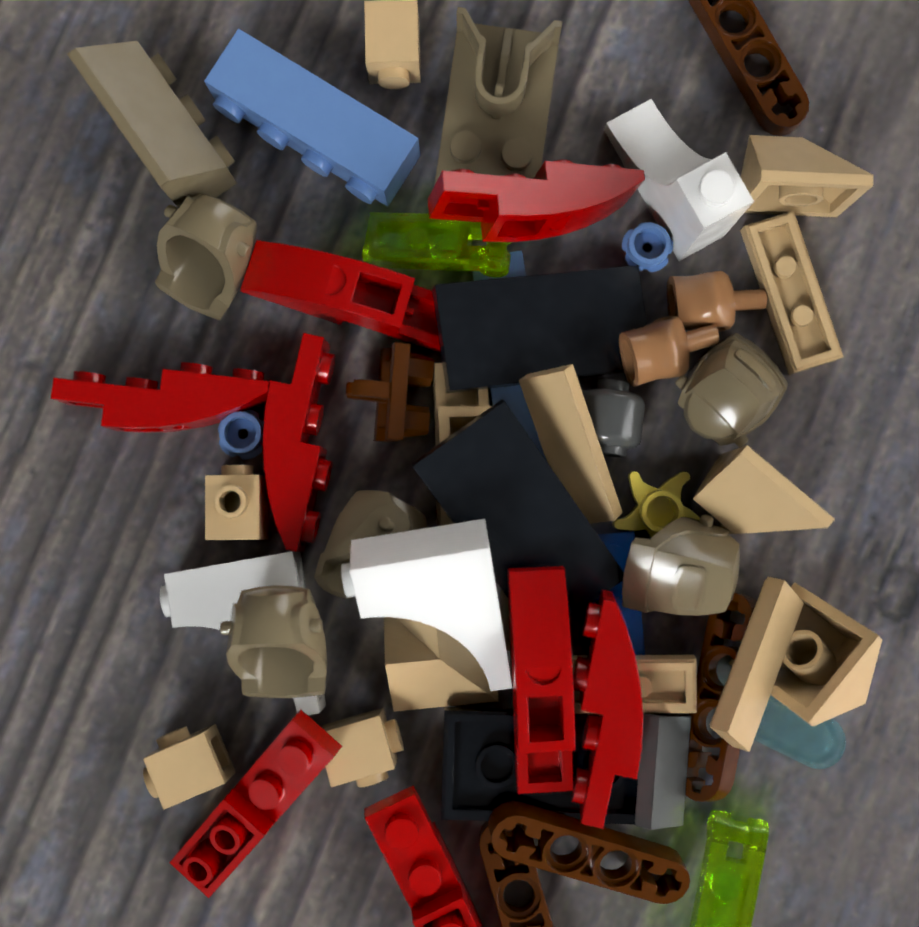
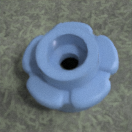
[622,222,673,272]
[218,409,264,460]

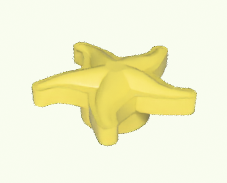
[612,471,700,538]

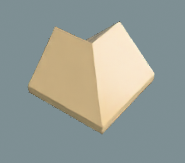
[740,135,873,217]
[693,445,835,534]
[729,582,882,727]
[384,617,499,712]

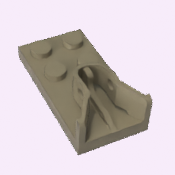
[429,7,562,234]

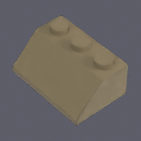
[67,41,237,207]

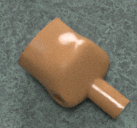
[667,271,767,332]
[619,316,719,387]

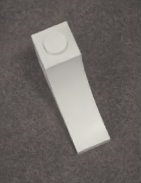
[604,99,754,261]
[341,519,512,691]
[160,551,326,715]

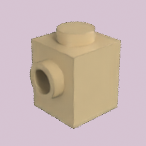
[364,0,421,89]
[205,465,269,540]
[322,707,404,787]
[143,724,236,810]

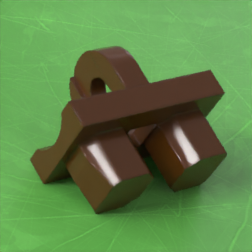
[345,342,434,443]

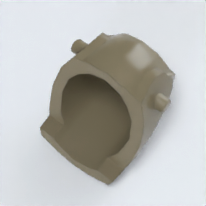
[155,193,257,320]
[675,332,788,447]
[314,490,428,599]
[622,514,740,615]
[220,585,327,698]

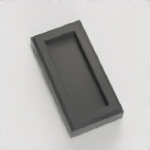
[635,713,691,830]

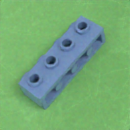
[204,28,421,207]

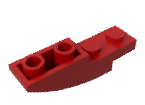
[428,159,645,242]
[240,240,441,353]
[263,333,336,552]
[50,362,270,433]
[507,566,576,794]
[571,589,643,829]
[169,710,342,898]
[364,785,483,927]

